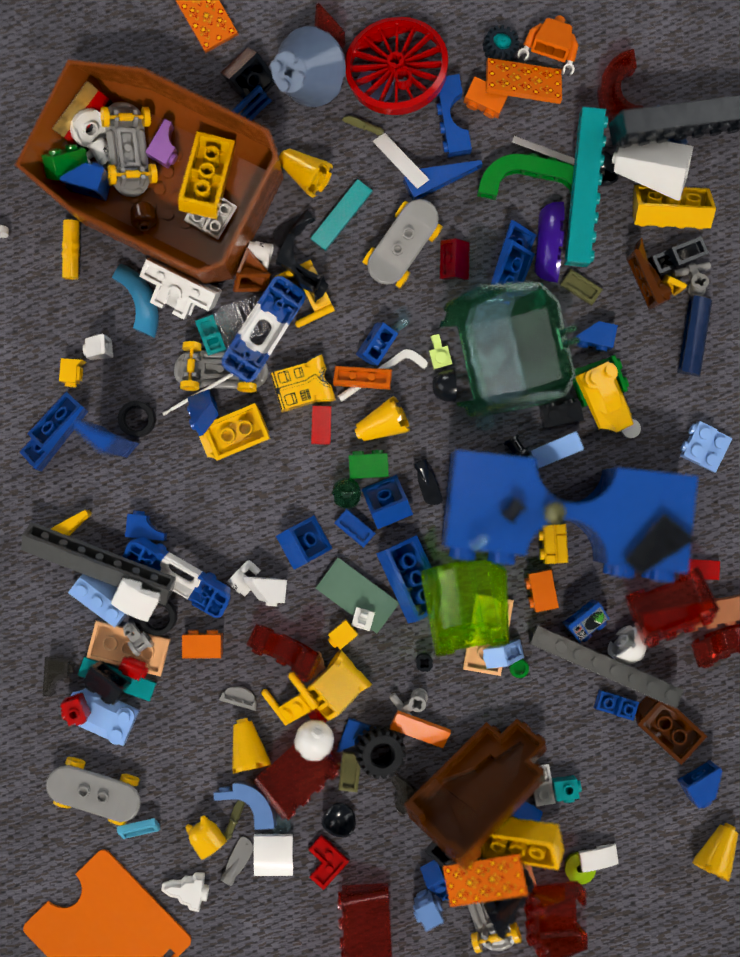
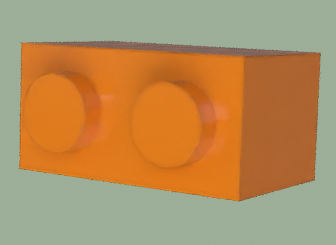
[464,77,508,119]
[524,569,559,612]
[182,630,223,658]

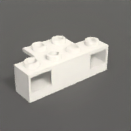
[139,257,222,319]

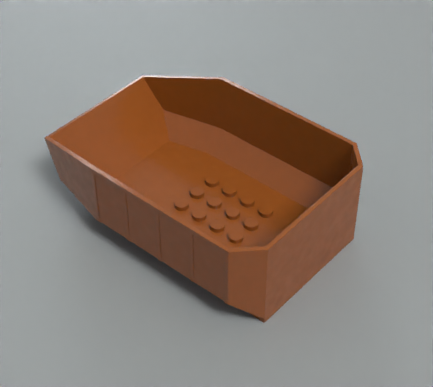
[15,60,284,284]

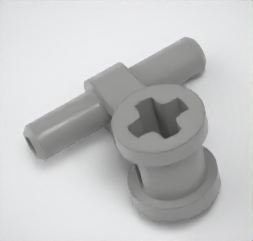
[672,261,711,296]
[123,620,154,656]
[389,688,428,716]

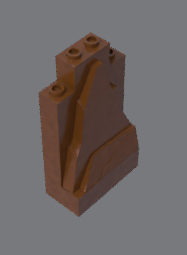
[404,718,546,872]

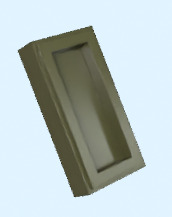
[560,269,603,306]
[338,751,360,793]

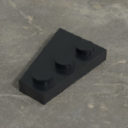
[624,514,696,574]
[483,868,535,940]

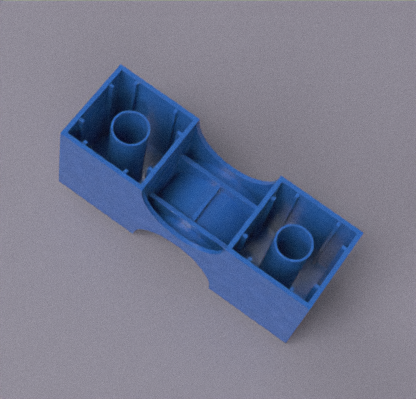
[441,450,698,582]

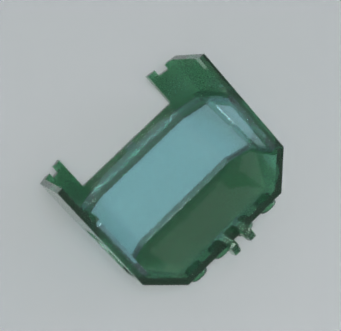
[439,282,580,418]

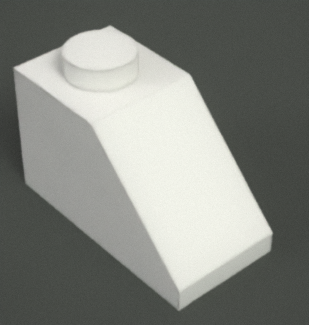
[83,334,113,360]
[244,576,287,606]

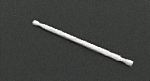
[162,373,233,416]

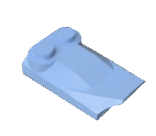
[71,688,140,746]

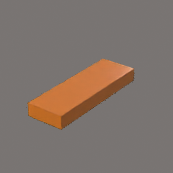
[333,366,392,390]
[390,710,451,748]

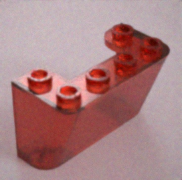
[625,567,720,648]
[253,743,341,820]
[524,881,588,957]
[338,883,392,957]

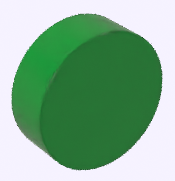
[509,659,529,678]

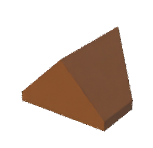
[233,247,271,292]

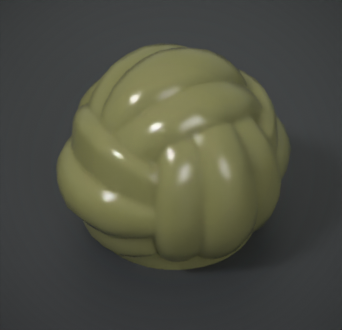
[544,502,566,523]

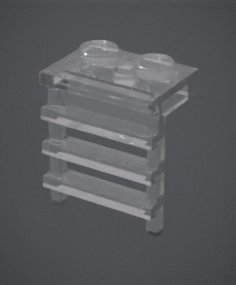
[214,295,271,347]

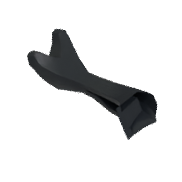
[276,232,329,303]

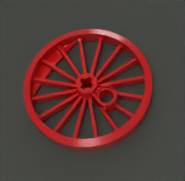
[345,17,448,115]

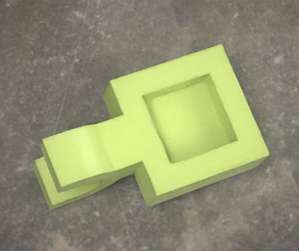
[429,334,452,369]

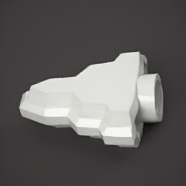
[161,872,209,912]

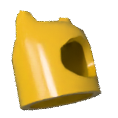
[186,815,227,860]

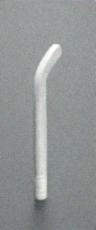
[338,349,428,402]

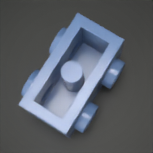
[413,890,444,931]

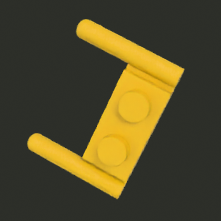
[274,259,335,328]
[261,672,319,726]

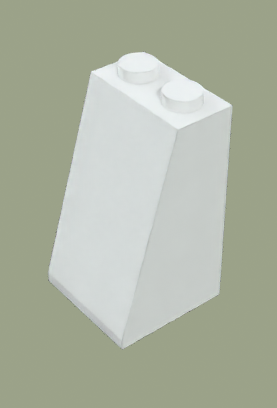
[612,141,694,201]

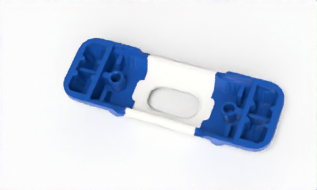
[221,276,305,382]
[122,537,231,618]

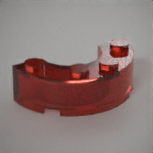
[597,49,643,122]
[246,624,322,682]
[691,624,740,668]

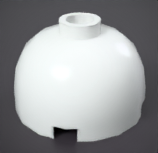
[608,625,647,665]
[294,720,334,761]

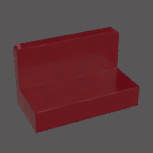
[440,238,470,280]

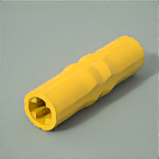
[62,219,80,280]

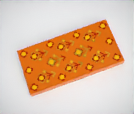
[175,0,238,53]
[486,58,562,104]
[443,853,528,907]

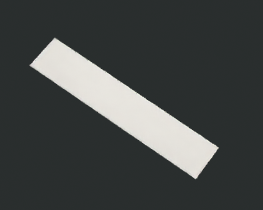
[373,133,429,189]
[512,136,575,165]

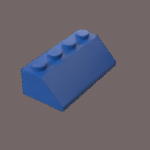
[376,535,449,623]

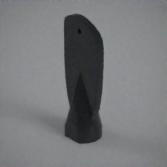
[273,209,316,248]
[413,459,443,505]

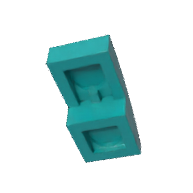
[195,315,226,356]

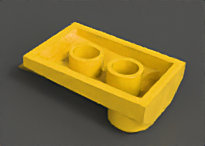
[575,361,634,433]
[199,403,271,461]

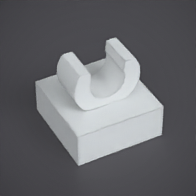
[351,607,375,631]

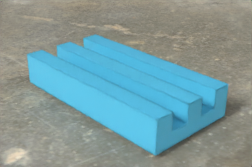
[117,818,160,839]

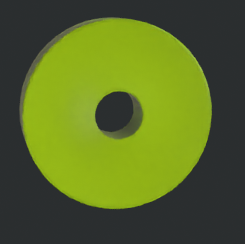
[564,852,596,885]

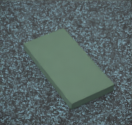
[315,557,399,634]

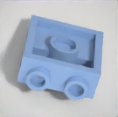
[680,421,732,473]

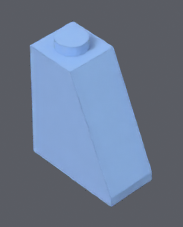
[527,431,584,469]

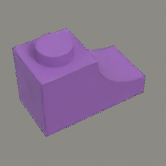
[146,119,178,168]

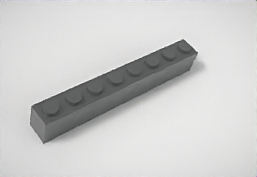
[21,522,176,606]
[529,626,684,709]

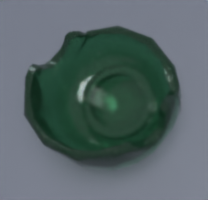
[332,478,361,508]

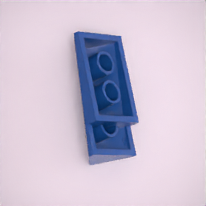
[486,220,536,307]
[20,392,88,472]

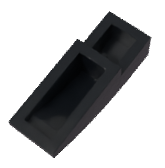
[648,236,709,275]

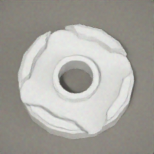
[70,108,106,148]

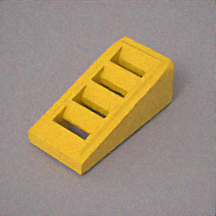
[662,275,687,295]
[51,510,92,536]

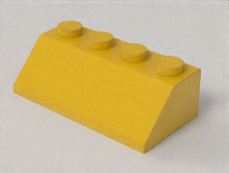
[632,185,716,229]

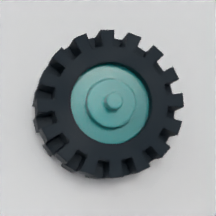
[483,25,520,61]

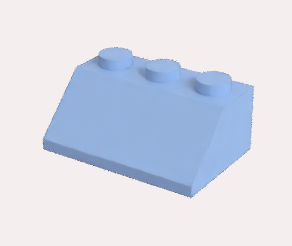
[68,574,127,628]

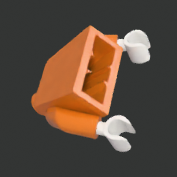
[518,16,578,76]

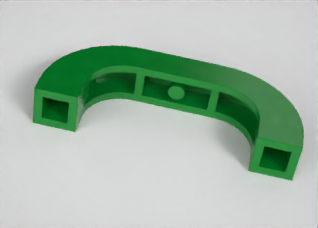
[477,153,574,200]

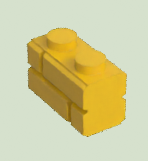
[538,524,568,564]

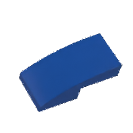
[594,690,639,721]

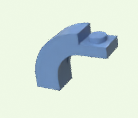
[214,781,277,830]

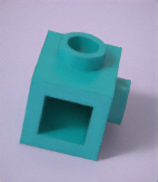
[552,775,582,803]

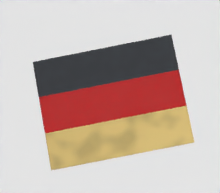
[52,81,114,152]

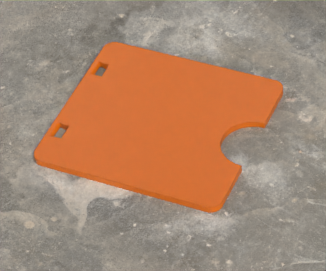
[23,849,191,957]

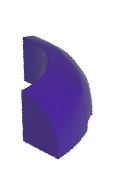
[534,202,565,283]

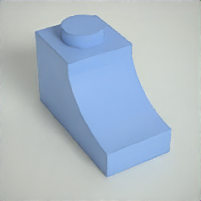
[483,639,524,669]

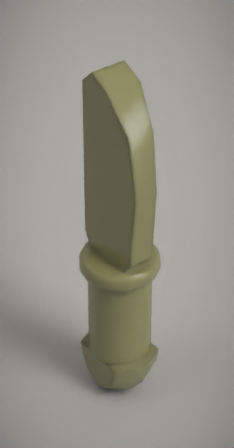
[342,115,384,136]
[224,800,245,840]

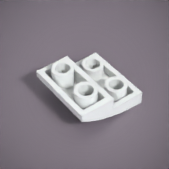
[183,198,237,240]
[111,578,160,622]
[254,834,293,876]

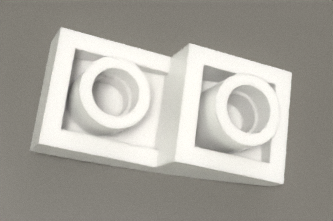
[534,764,556,807]
[579,844,619,872]

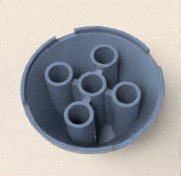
[270,26,346,107]

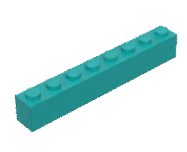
[564,107,608,267]

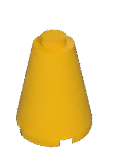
[279,148,333,197]
[354,396,410,441]
[232,718,271,774]
[692,823,738,882]

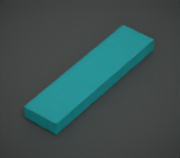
[310,179,373,251]
[78,656,157,701]

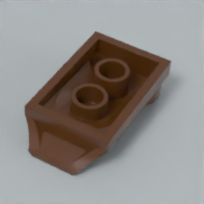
[626,238,672,310]
[635,696,707,765]

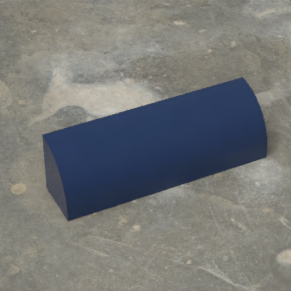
[677,295,712,377]

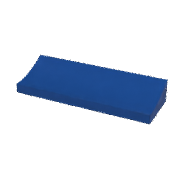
[71,419,140,458]

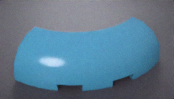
[112,264,159,338]

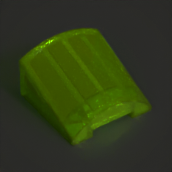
[420,560,509,656]

